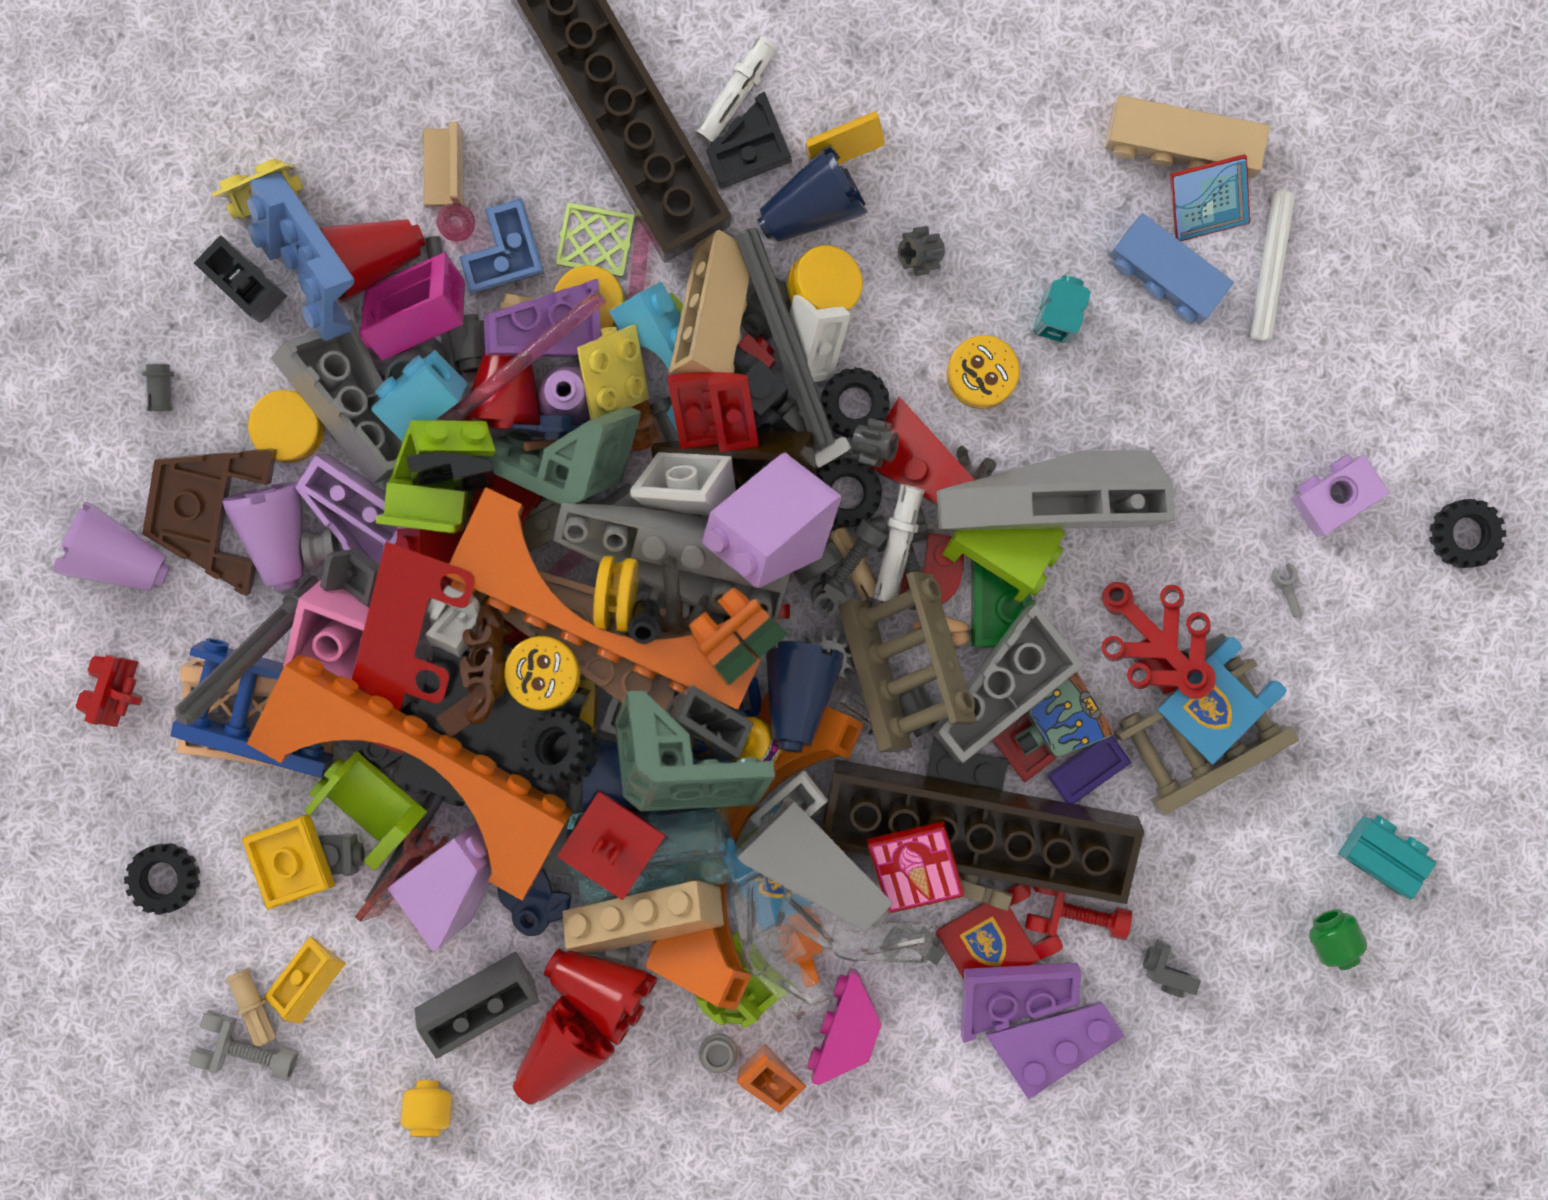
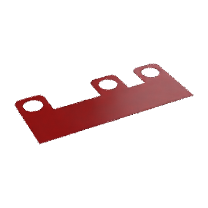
[352,541,475,755]

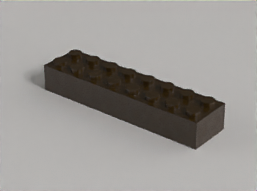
[511,0,732,263]
[822,759,1144,904]

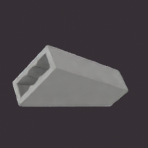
[734,798,894,931]

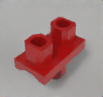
[75,655,143,727]

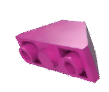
[807,967,882,1085]

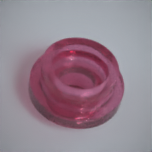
[437,203,475,242]

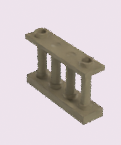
[838,572,977,752]
[1114,656,1299,815]

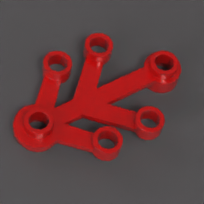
[1101,582,1216,699]

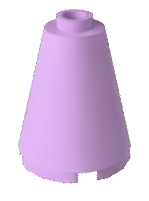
[536,362,590,424]
[222,481,303,591]
[53,501,170,591]

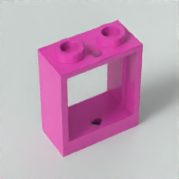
[359,252,465,361]

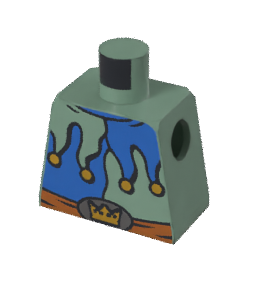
[1013,672,1114,758]

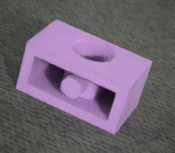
[1291,454,1390,537]

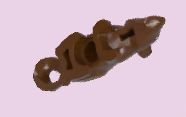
[460,596,513,724]

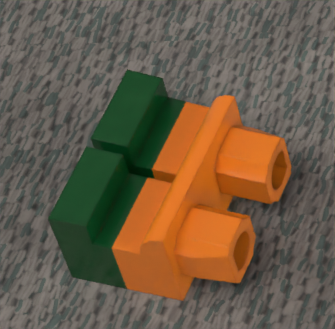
[689,587,788,685]

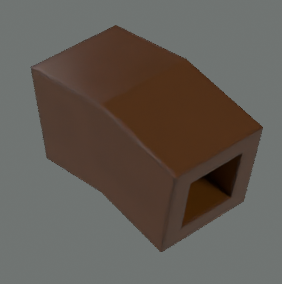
[436,693,474,738]

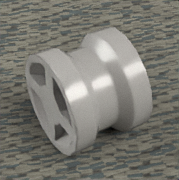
[301,528,340,569]

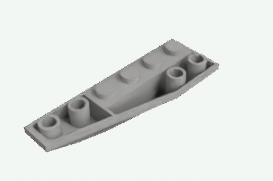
[937,450,1175,530]
[553,503,791,621]

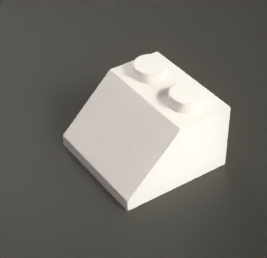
[630,452,736,518]

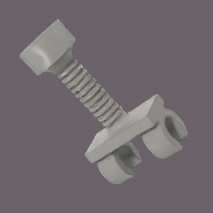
[188,1010,299,1081]

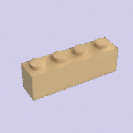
[1104,95,1270,178]
[669,229,751,374]
[562,880,724,955]

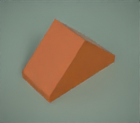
[737,1044,807,1113]

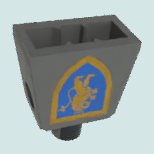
[666,685,753,761]

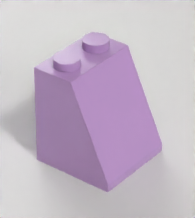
[702,453,842,588]
[387,823,492,952]

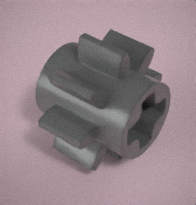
[898,226,945,276]
[851,418,899,468]

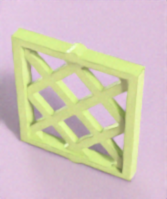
[556,202,635,277]

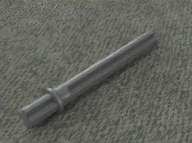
[175,576,319,725]

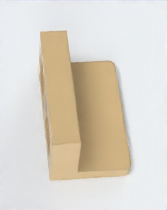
[423,122,464,207]

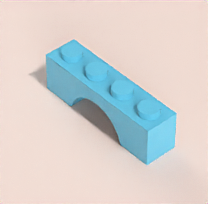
[609,282,681,432]

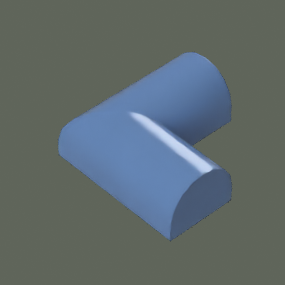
[459,198,545,295]

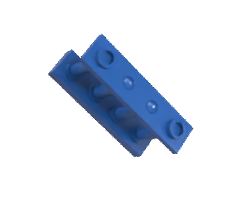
[170,638,334,778]

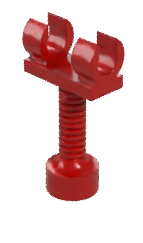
[1024,887,1132,940]

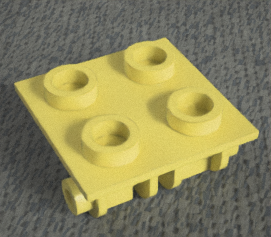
[211,158,304,219]
[577,324,649,420]

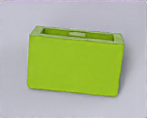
[376,481,468,533]

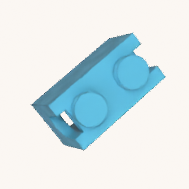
[371,350,468,442]

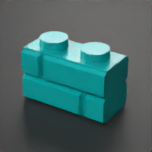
[1032,275,1091,344]
[1338,815,1436,900]

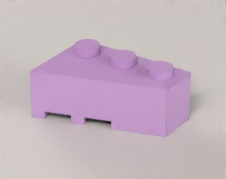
[295,454,407,564]

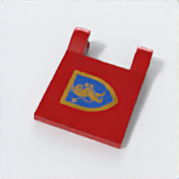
[935,883,1063,980]

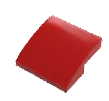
[667,372,759,452]

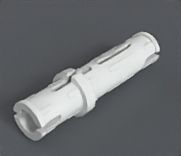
[694,35,778,144]
[873,484,925,601]

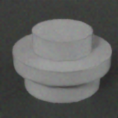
[699,1034,737,1073]

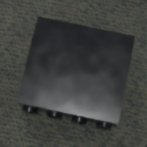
[395,647,591,806]

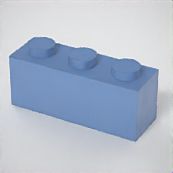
[1109,213,1235,325]

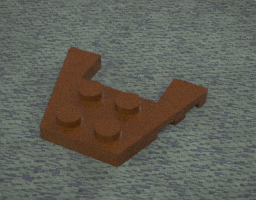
[142,448,277,596]

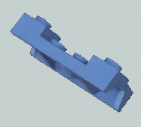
[247,171,354,341]

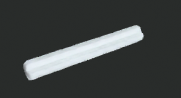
[1250,190,1295,341]

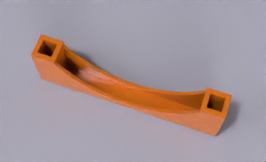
[445,487,778,710]
[247,654,574,900]
[645,692,864,1010]

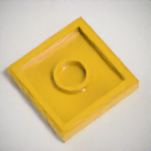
[241,814,336,910]

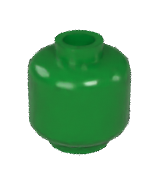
[1309,909,1368,970]

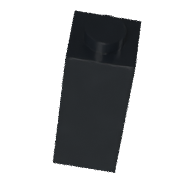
[733,347,788,425]

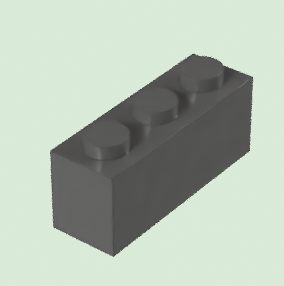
[414,951,539,1059]

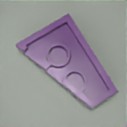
[484,279,601,357]
[961,963,1081,1043]
[985,1002,1124,1100]

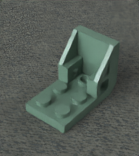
[473,406,641,505]
[615,691,775,811]

